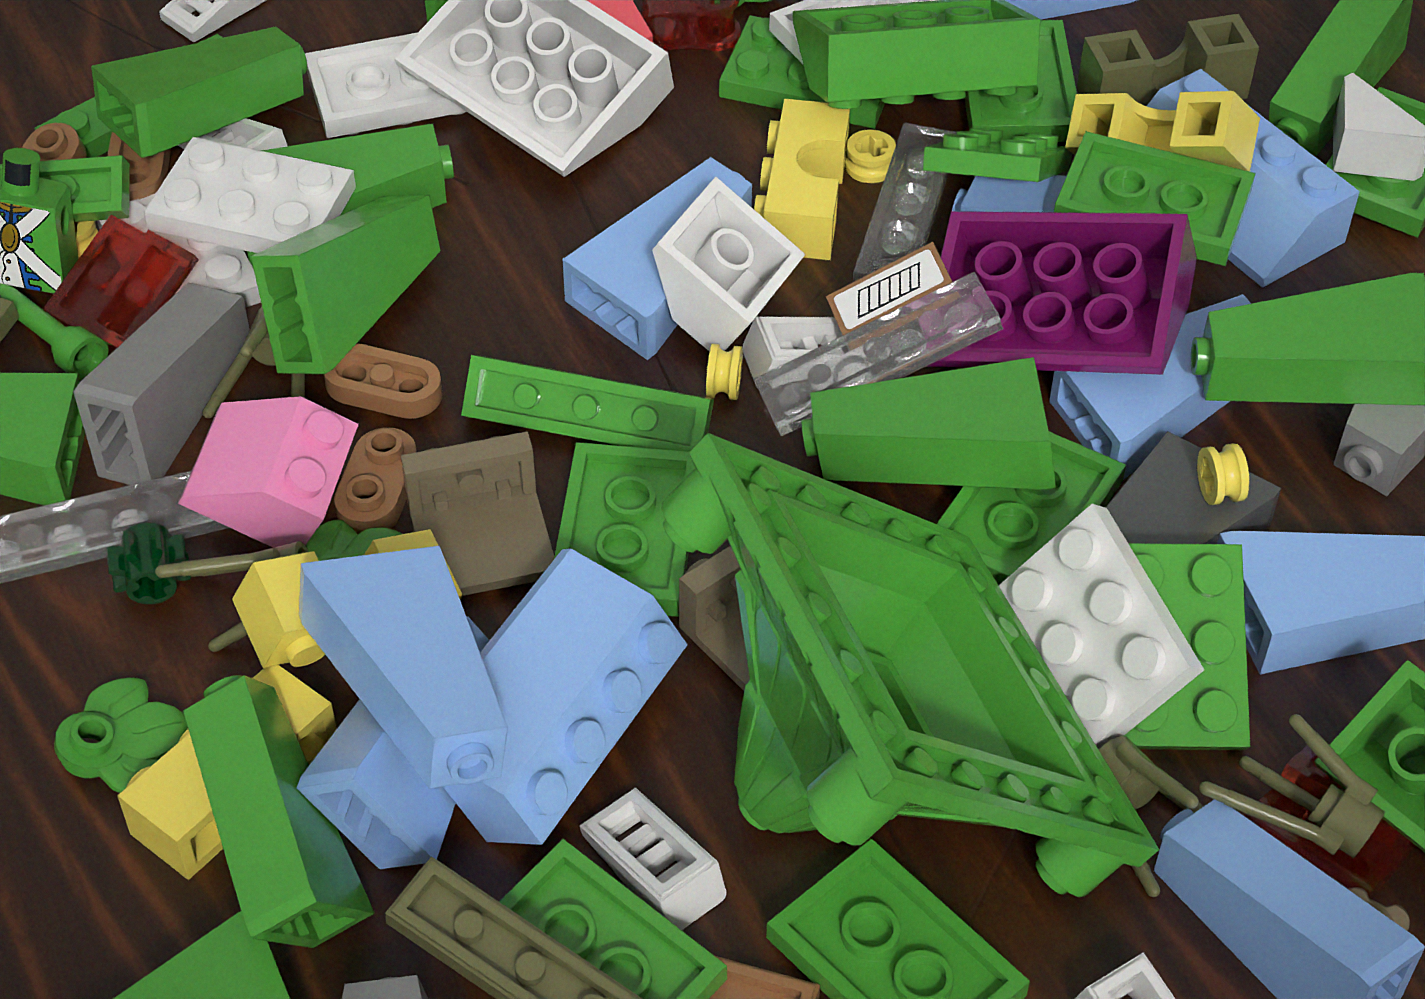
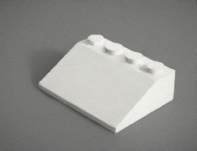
[394,0,674,177]

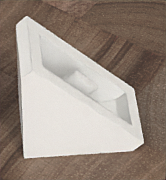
[1333,73,1425,181]

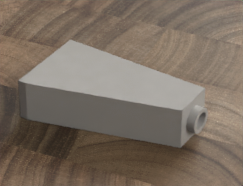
[73,282,250,491]
[1333,404,1425,496]

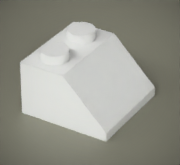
[652,177,805,352]

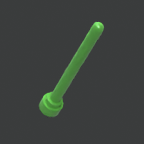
[0,283,108,380]

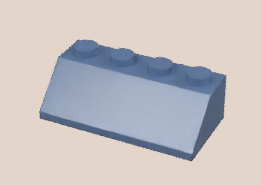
[1147,69,1360,288]
[444,549,688,845]

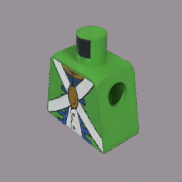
[0,148,79,296]

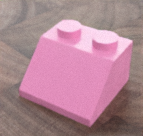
[178,396,358,548]

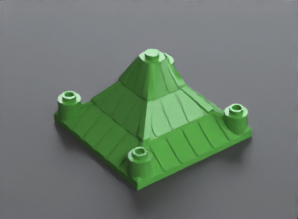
[661,433,1160,897]

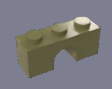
[1077,13,1259,106]

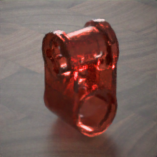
[641,0,741,51]

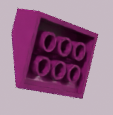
[918,211,1197,375]

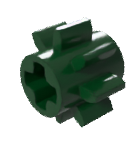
[106,523,191,604]

